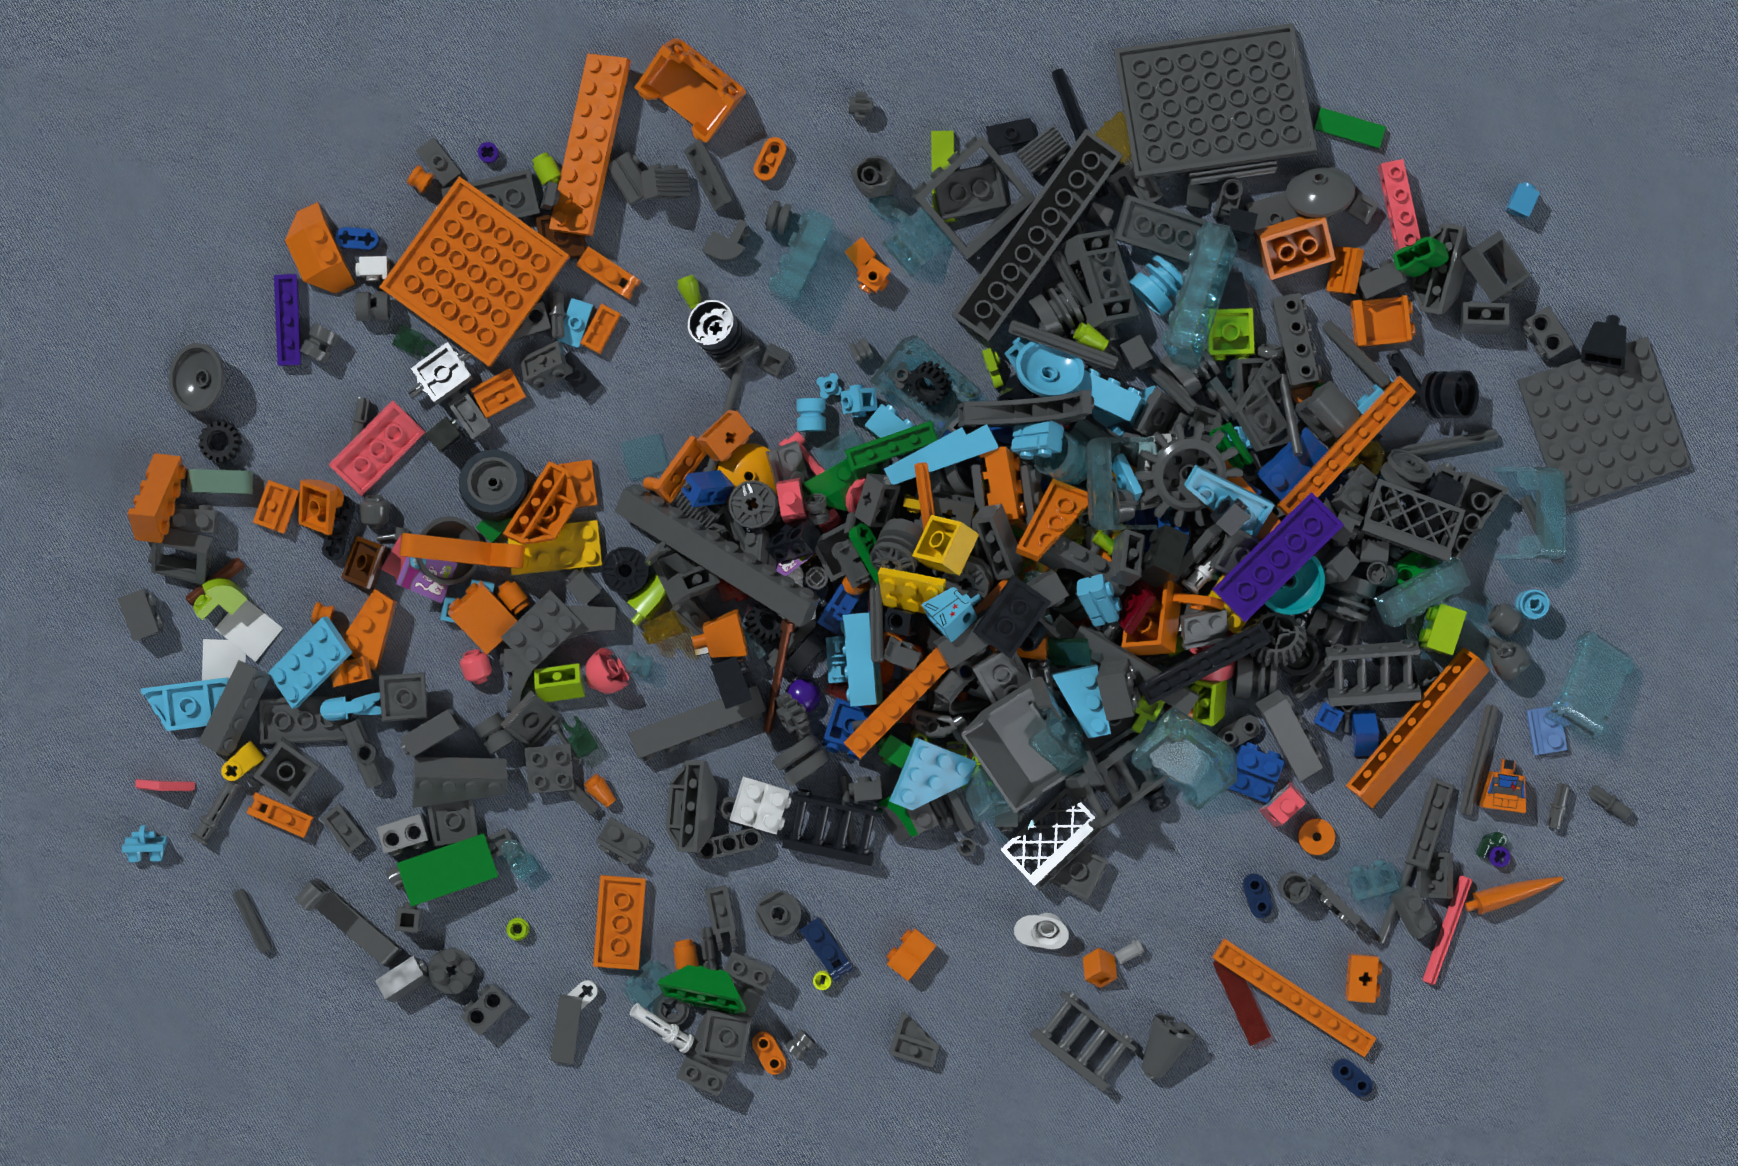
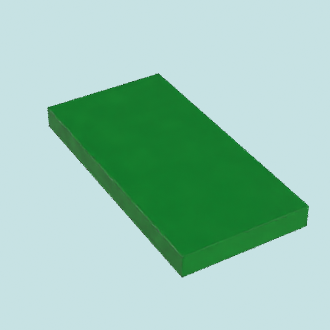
[396,833,499,907]

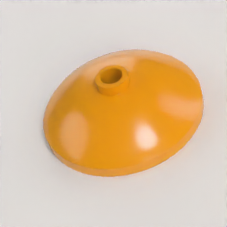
[716,443,778,510]

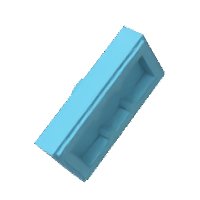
[557,298,593,348]
[1111,454,1143,501]

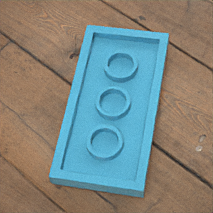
[268,616,353,709]

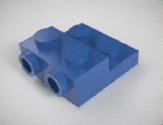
[822,698,875,760]
[1225,742,1285,803]

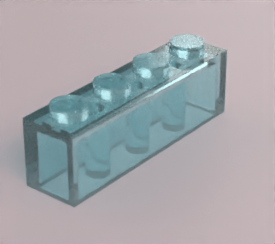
[1374,557,1471,627]

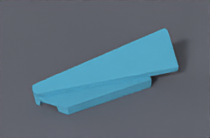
[884,424,998,485]

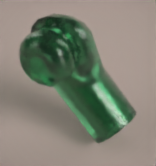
[1475,831,1507,859]

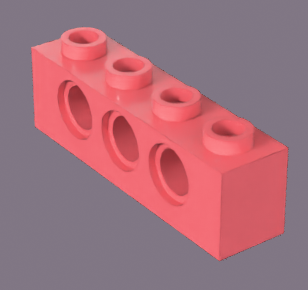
[1377,159,1421,252]

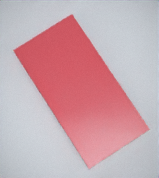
[328,400,426,497]

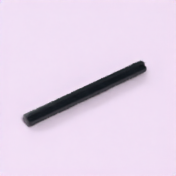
[1052,68,1108,198]

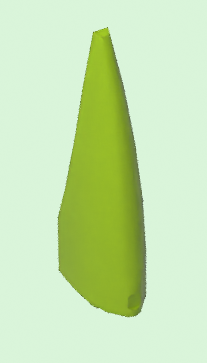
[627,574,667,626]

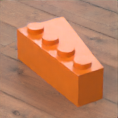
[127,453,186,543]

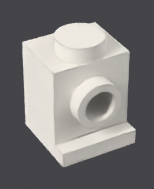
[356,256,390,281]

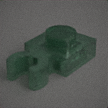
[392,324,436,357]
[563,716,599,759]

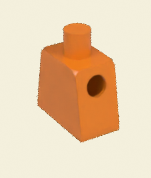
[692,609,748,658]

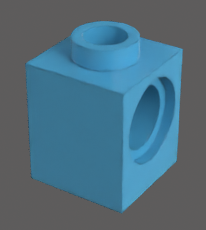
[1504,182,1540,220]

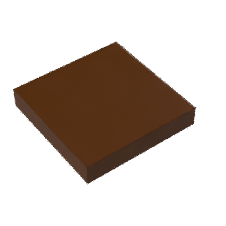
[536,214,586,259]

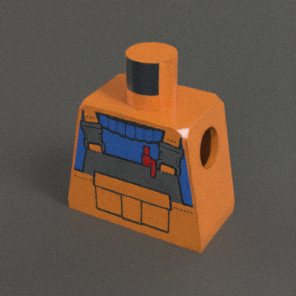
[1479,759,1526,813]

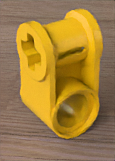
[221,741,265,781]

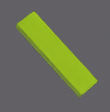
[931,131,955,222]

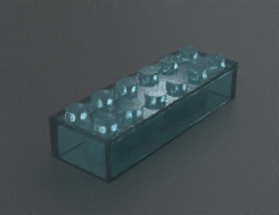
[1162,221,1238,368]

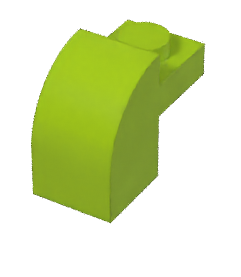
[193,578,247,620]

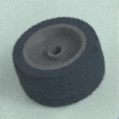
[459,449,529,522]

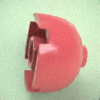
[585,648,629,694]

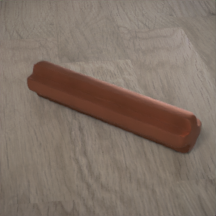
[186,557,245,606]

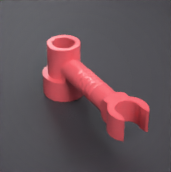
[778,432,825,475]

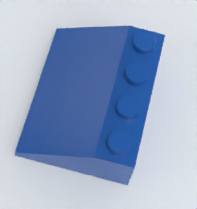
[1256,427,1345,516]

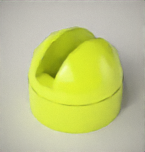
[813,971,832,990]

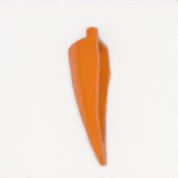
[1464,877,1563,915]

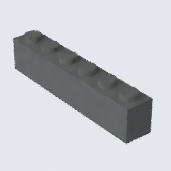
[933,569,1069,669]
[628,685,767,761]

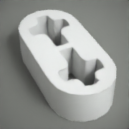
[568,980,598,1010]

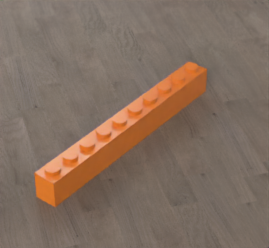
[844,579,1008,759]

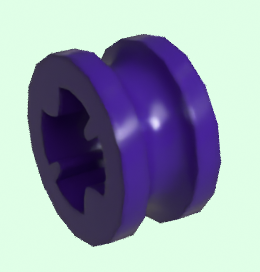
[477,142,499,164]
[1488,846,1510,867]

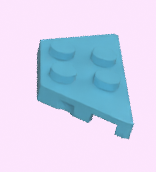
[141,677,229,731]

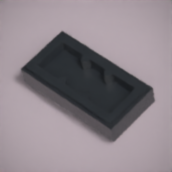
[986,118,1035,149]
[565,351,601,400]

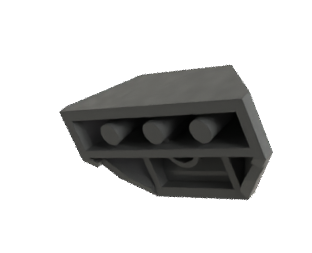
[1410,223,1469,315]
[666,760,717,853]

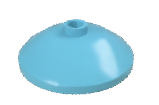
[1015,341,1084,397]

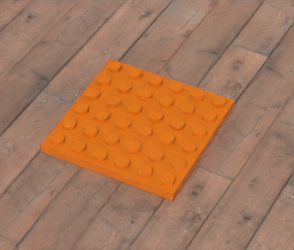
[380,176,570,367]

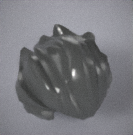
[851,156,897,198]

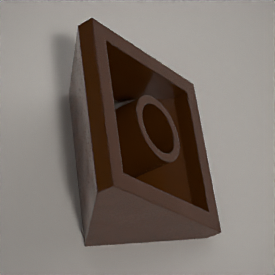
[341,536,390,590]

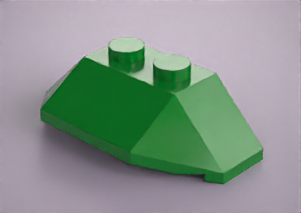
[802,458,890,511]
[658,965,746,1014]

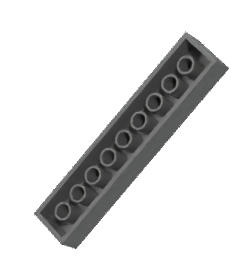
[952,129,1123,343]

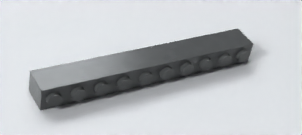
[614,484,821,627]

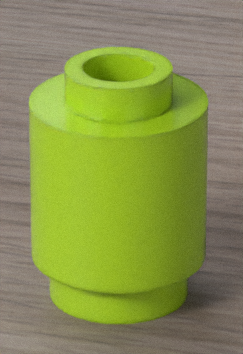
[532,152,561,186]

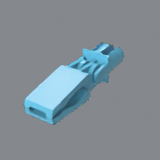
[320,693,381,721]

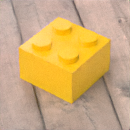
[912,515,979,576]

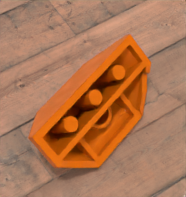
[285,202,356,294]
[503,461,578,545]

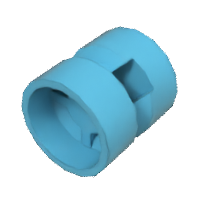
[796,398,826,432]
[1514,589,1550,619]

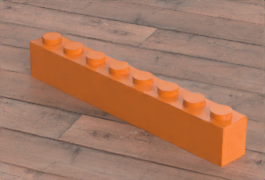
[1346,647,1490,808]

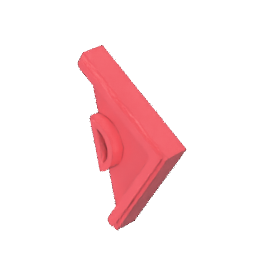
[135,779,195,791]

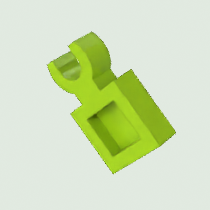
[981,348,1004,389]

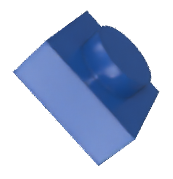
[1313,702,1344,733]

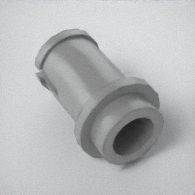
[1114,940,1145,965]

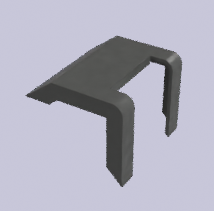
[961,677,1107,813]

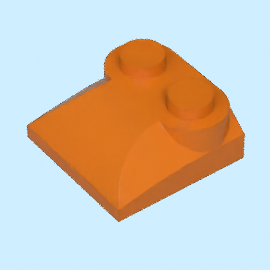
[298,479,344,535]

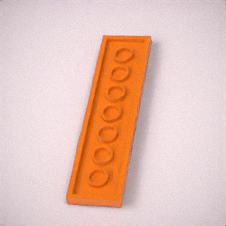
[549,53,631,236]

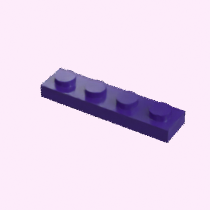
[274,274,302,366]

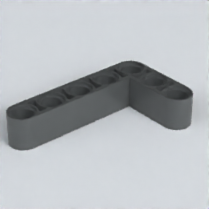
[295,878,402,967]

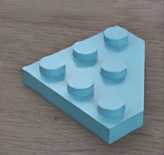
[889,738,977,810]

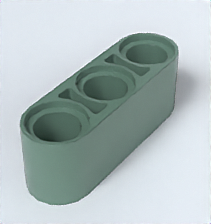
[187,469,253,494]

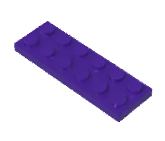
[1212,492,1344,623]

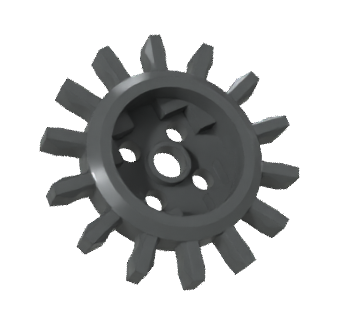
[1135,421,1243,527]

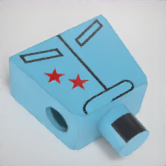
[921,587,982,643]

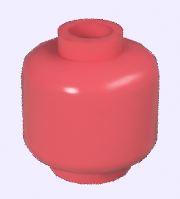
[459,649,492,684]

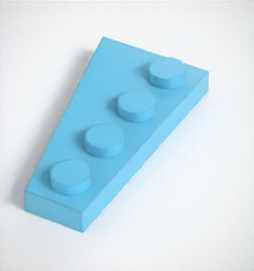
[1184,465,1275,537]

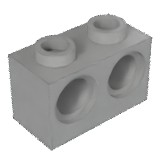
[376,813,431,856]

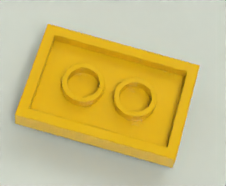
[878,567,947,614]

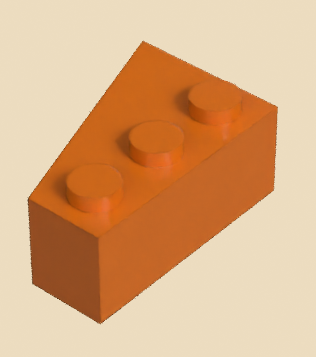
[980,446,1026,525]
[343,589,397,671]

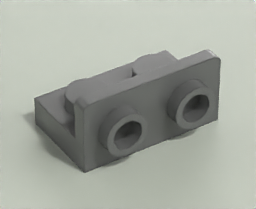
[520,341,573,390]
[596,817,650,866]

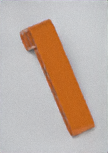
[400,533,525,568]

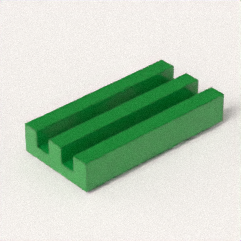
[1209,422,1253,468]

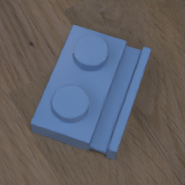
[1525,705,1567,755]

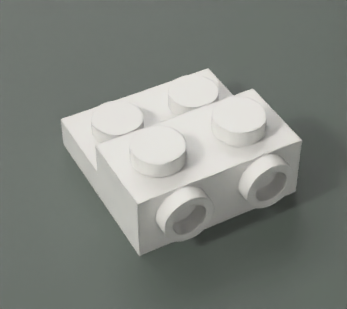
[730,776,791,834]

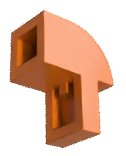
[330,656,372,688]

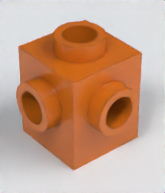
[856,257,891,295]

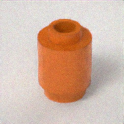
[497,580,530,615]
[673,939,699,969]

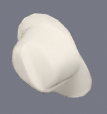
[1014,913,1069,949]

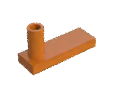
[643,436,707,504]

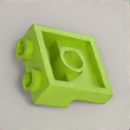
[1206,308,1255,361]

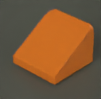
[845,237,876,269]

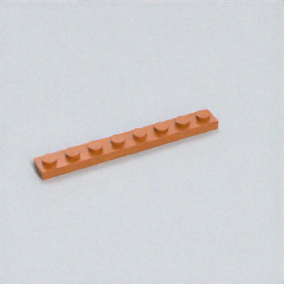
[1277,376,1416,516]
[1211,938,1377,1057]

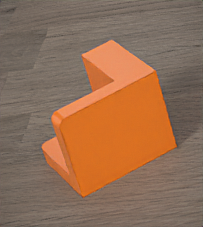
[1083,948,1117,988]

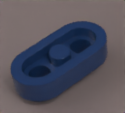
[1242,873,1273,918]
[1331,1058,1373,1097]

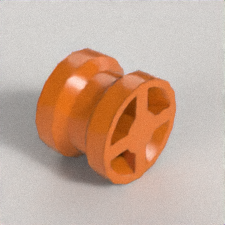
[407,165,434,194]
[311,602,335,624]

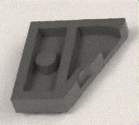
[889,1011,939,1068]

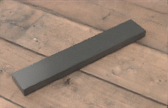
[1069,624,1200,715]

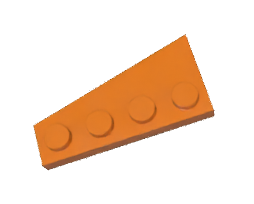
[1016,478,1095,561]

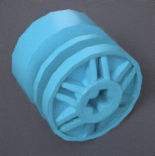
[1129,255,1189,316]

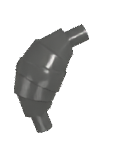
[909,703,967,738]

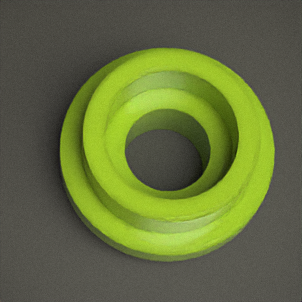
[506,917,529,941]

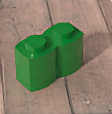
[1393,237,1449,277]

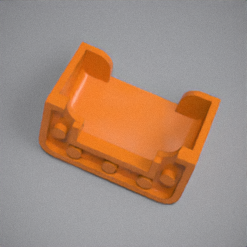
[634,38,746,143]

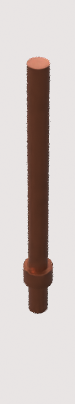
[763,618,795,733]

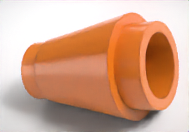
[584,773,616,808]

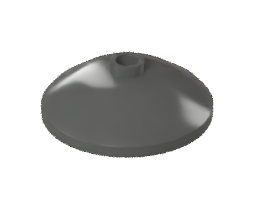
[1286,166,1355,218]
[169,343,225,412]
[416,516,480,585]

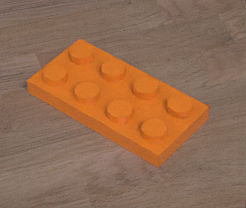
[593,875,646,970]

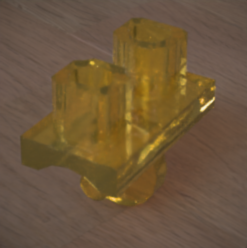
[642,610,686,645]

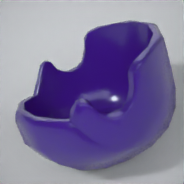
[785,679,821,713]

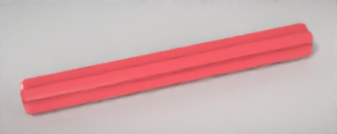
[1423,876,1472,985]

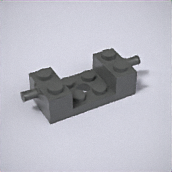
[1062,222,1139,342]

